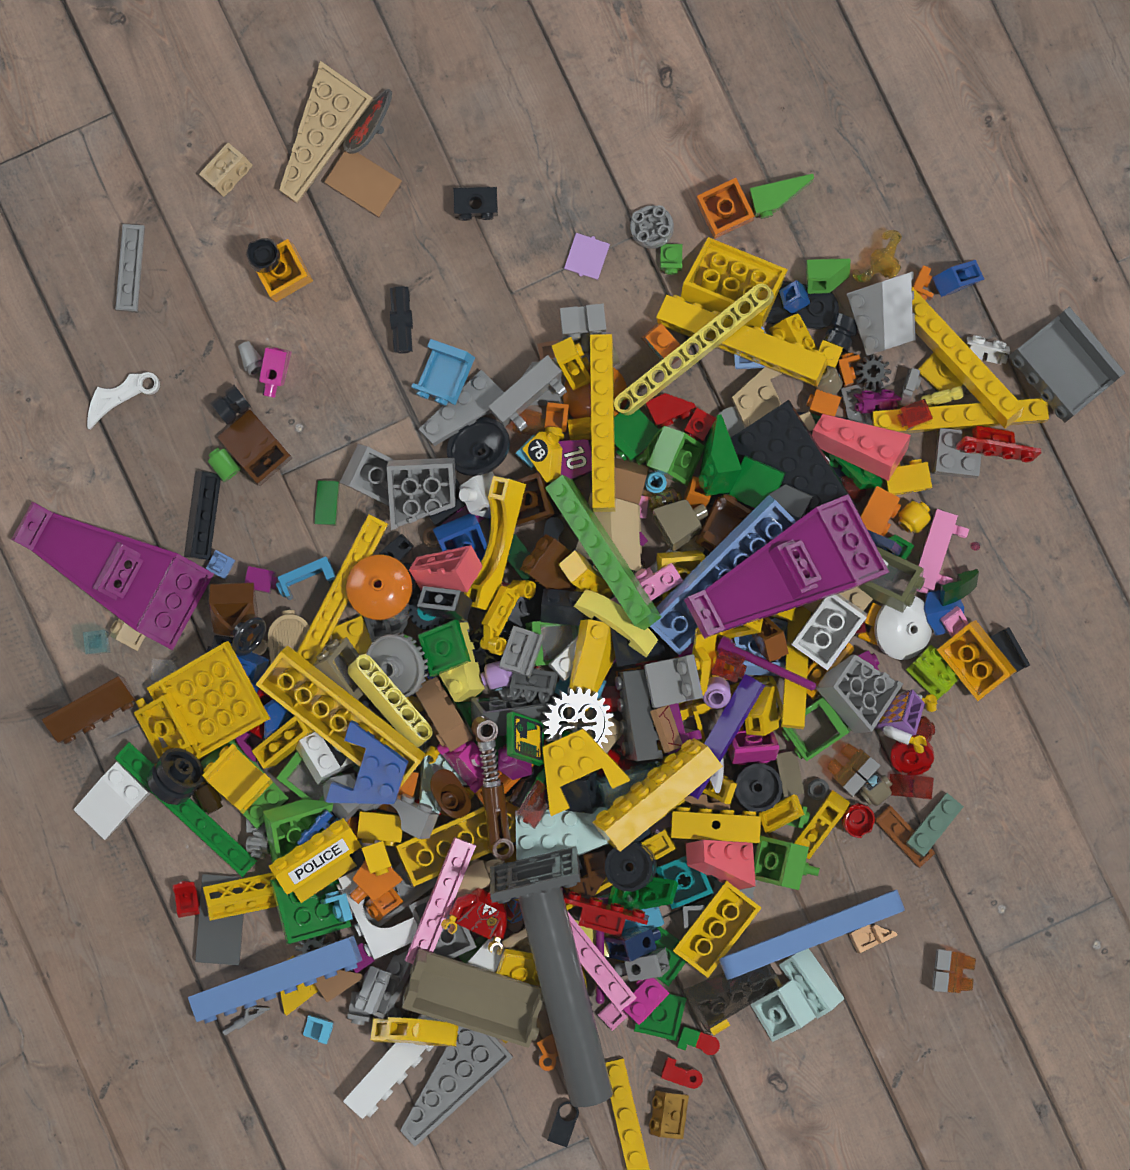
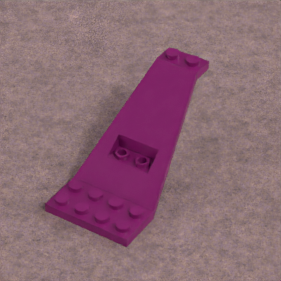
[684,495,889,639]
[11,502,214,650]

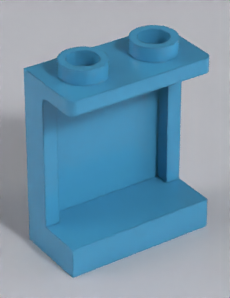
[411,339,475,406]
[276,556,336,600]

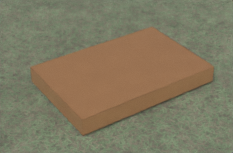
[324,151,402,218]

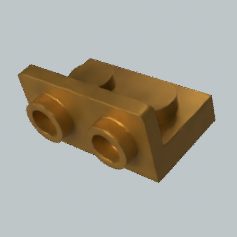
[649,1091,689,1139]

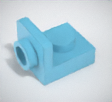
[320,891,353,922]

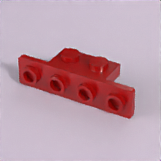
[956,426,1042,463]
[563,891,649,937]

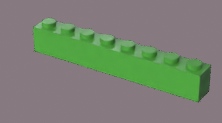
[546,475,662,630]

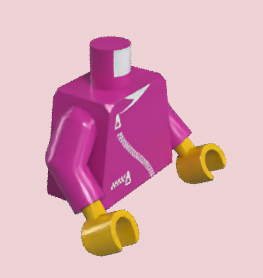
[425,741,485,799]

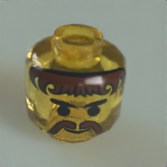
[648,486,682,513]

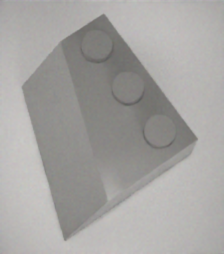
[847,272,916,356]
[387,458,456,530]
[816,655,903,733]

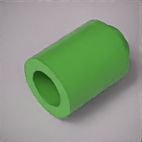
[208,448,241,482]

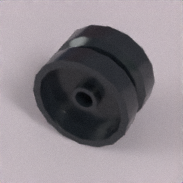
[147,748,204,805]
[731,763,782,812]
[605,842,657,892]

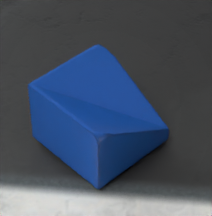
[779,280,810,313]

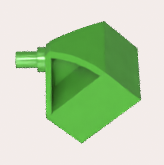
[635,426,705,486]
[754,836,820,890]

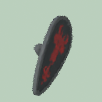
[343,89,392,154]

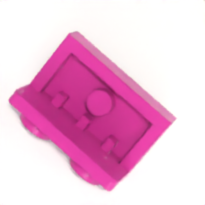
[623,978,670,1025]

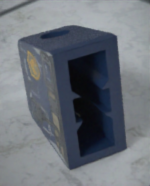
[604,926,661,962]

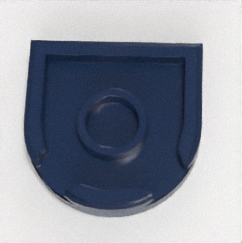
[868,530,902,556]

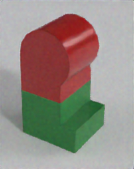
[677,1026,720,1055]

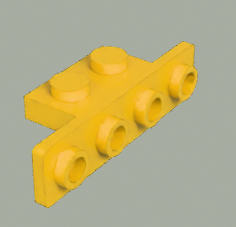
[690,628,717,701]

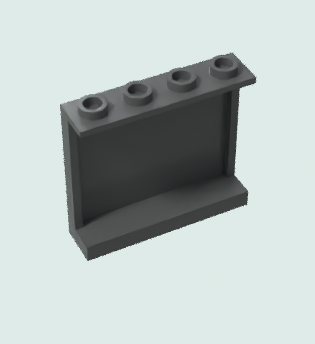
[1009,306,1125,423]

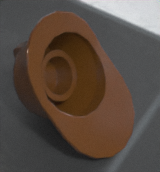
[430,769,471,818]

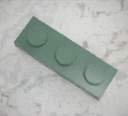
[905,793,964,857]

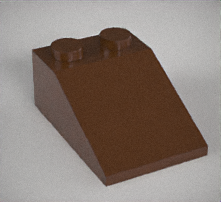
[515,472,562,528]

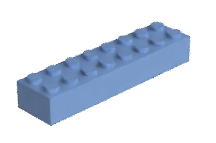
[650,495,797,655]

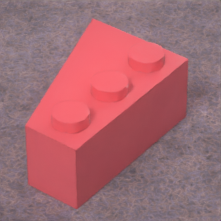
[409,545,483,592]

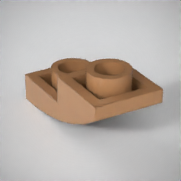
[684,794,730,810]

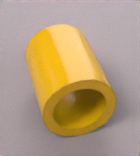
[706,1012,731,1036]

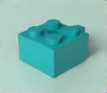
[657,855,713,909]

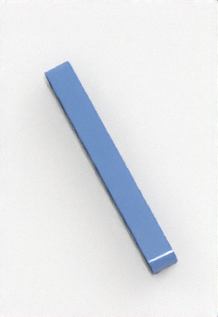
[719,890,905,980]

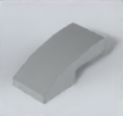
[841,384,873,426]

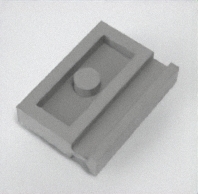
[499,626,544,678]

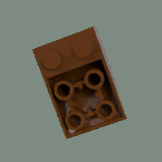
[217,409,293,486]

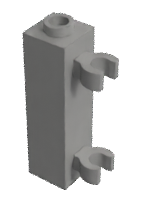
[488,355,567,431]

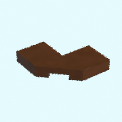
[568,850,607,899]

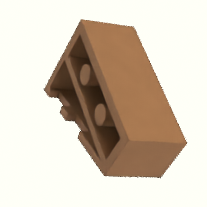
[416,676,473,752]

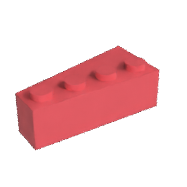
[812,414,911,481]

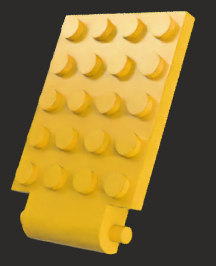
[134,641,270,759]

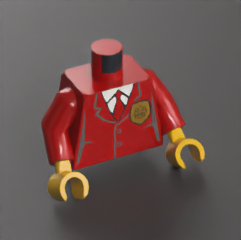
[441,888,507,955]

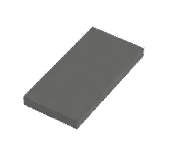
[195,874,247,965]

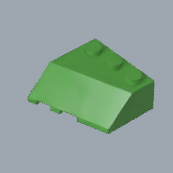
[263,799,333,864]

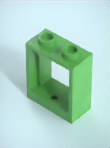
[782,697,852,762]

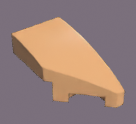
[849,924,897,954]

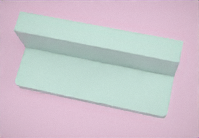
[779,948,844,1019]

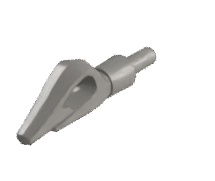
[222,1006,270,1035]

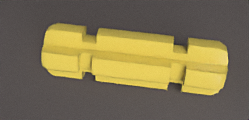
[921,386,964,407]

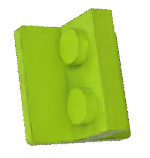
[906,645,959,700]

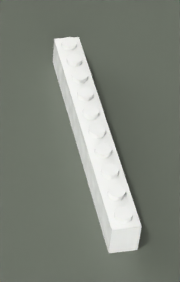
[343,937,504,1119]

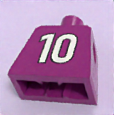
[558,439,592,481]

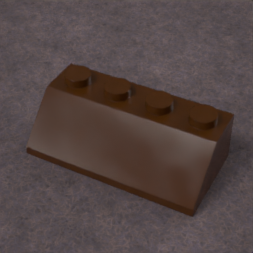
[42,676,137,745]

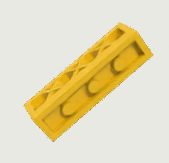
[203,873,277,921]

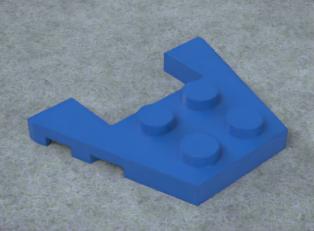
[326,720,408,804]

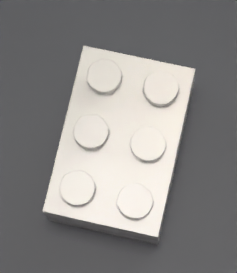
[792,594,867,671]

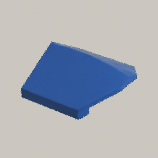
[924,590,964,636]
[263,699,295,740]

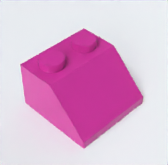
[729,729,779,765]

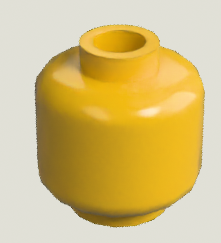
[898,501,931,533]

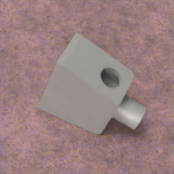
[615,947,670,981]

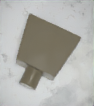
[653,500,708,552]

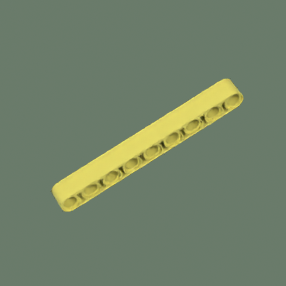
[614,284,774,415]

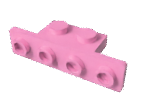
[611,563,683,605]

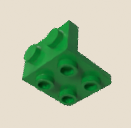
[614,403,659,463]

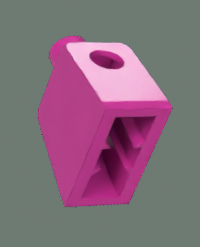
[259,347,292,398]

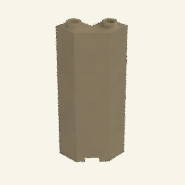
[402,949,545,1048]

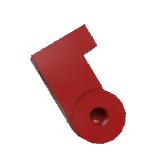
[660,1056,703,1089]

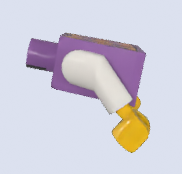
[875,689,937,753]

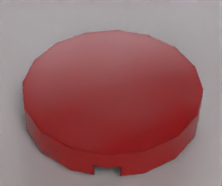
[890,736,934,776]

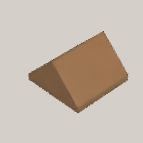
[615,458,649,505]

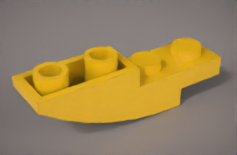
[370,1017,459,1046]

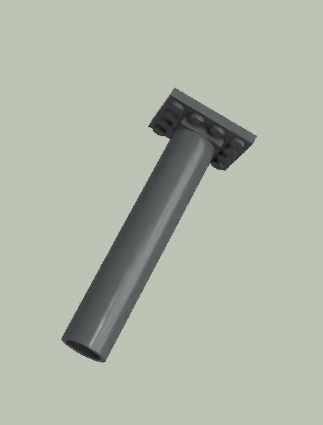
[490,846,613,1107]

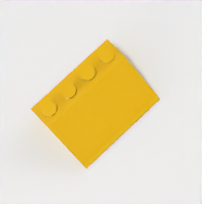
[681,237,788,328]

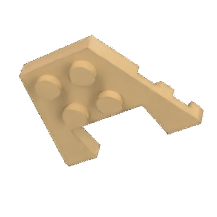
[731,367,816,432]

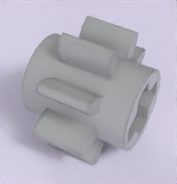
[246,831,270,858]

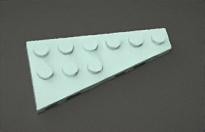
[515,808,649,860]

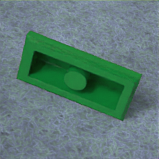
[314,481,340,526]

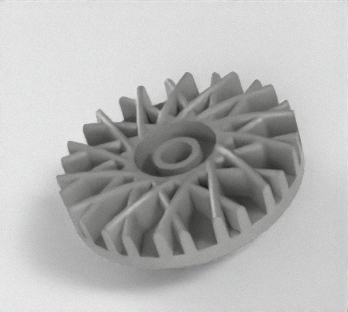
[366,633,428,697]

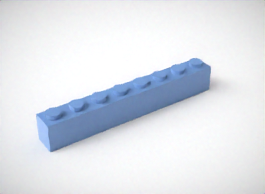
[188,936,363,1024]

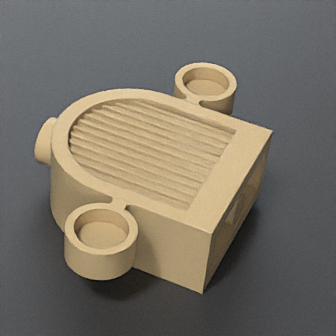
[250,610,333,664]

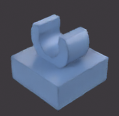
[206,550,236,580]

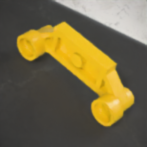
[480,580,536,655]

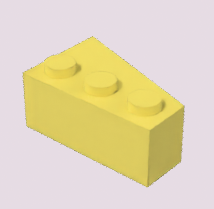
[439,622,484,702]

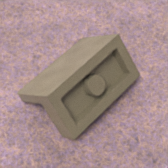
[775,751,804,798]

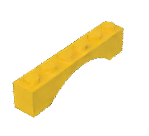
[464,476,526,611]

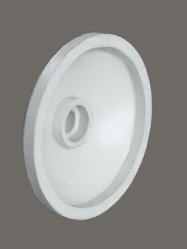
[874,594,932,660]

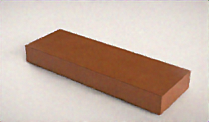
[875,805,935,868]

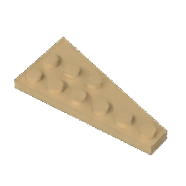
[279,61,373,204]

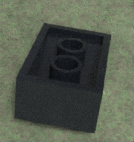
[610,627,670,667]

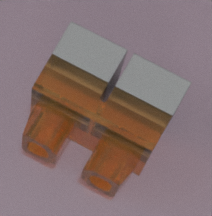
[827,743,881,797]
[932,949,976,993]

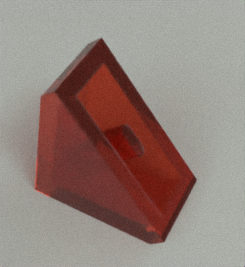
[889,774,934,800]

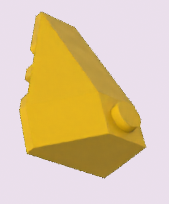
[567,619,616,711]

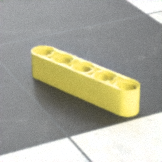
[348,654,432,747]

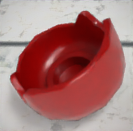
[842,803,875,838]

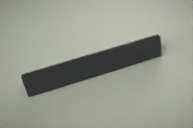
[184,471,221,560]

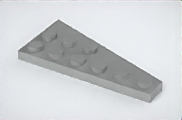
[400,1026,513,1146]

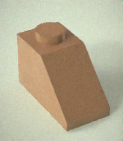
[314,969,364,1002]

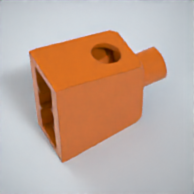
[349,860,403,904]

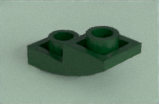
[939,569,979,606]

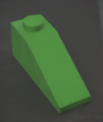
[749,174,814,219]

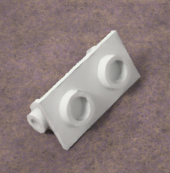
[967,335,1010,365]

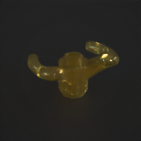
[852,230,902,282]

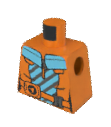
[641,323,680,365]

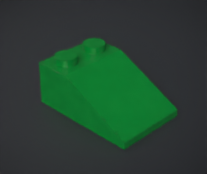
[699,414,742,496]

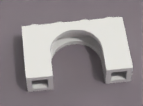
[337,867,418,960]

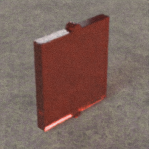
[517,780,549,829]

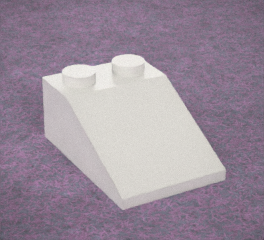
[74,762,151,840]

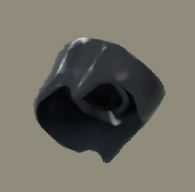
[246,238,280,273]

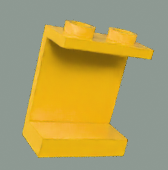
[202,744,273,814]

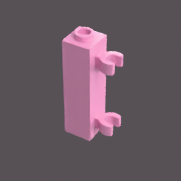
[916,509,969,594]

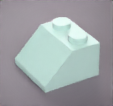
[750,979,816,1042]

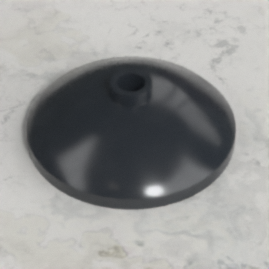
[447,417,510,476]

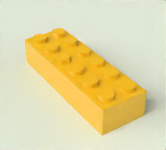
[592,738,723,852]
[395,795,524,888]

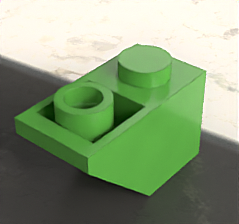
[806,259,851,294]

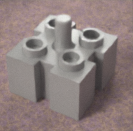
[560,303,606,353]

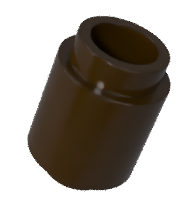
[194,781,223,815]

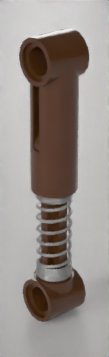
[471,716,514,860]

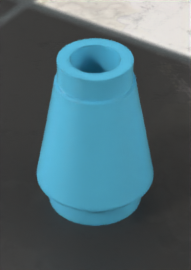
[645,472,667,493]

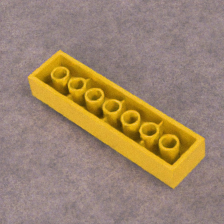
[256,645,427,788]

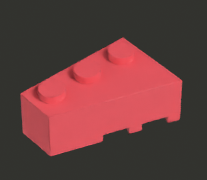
[686,840,756,890]

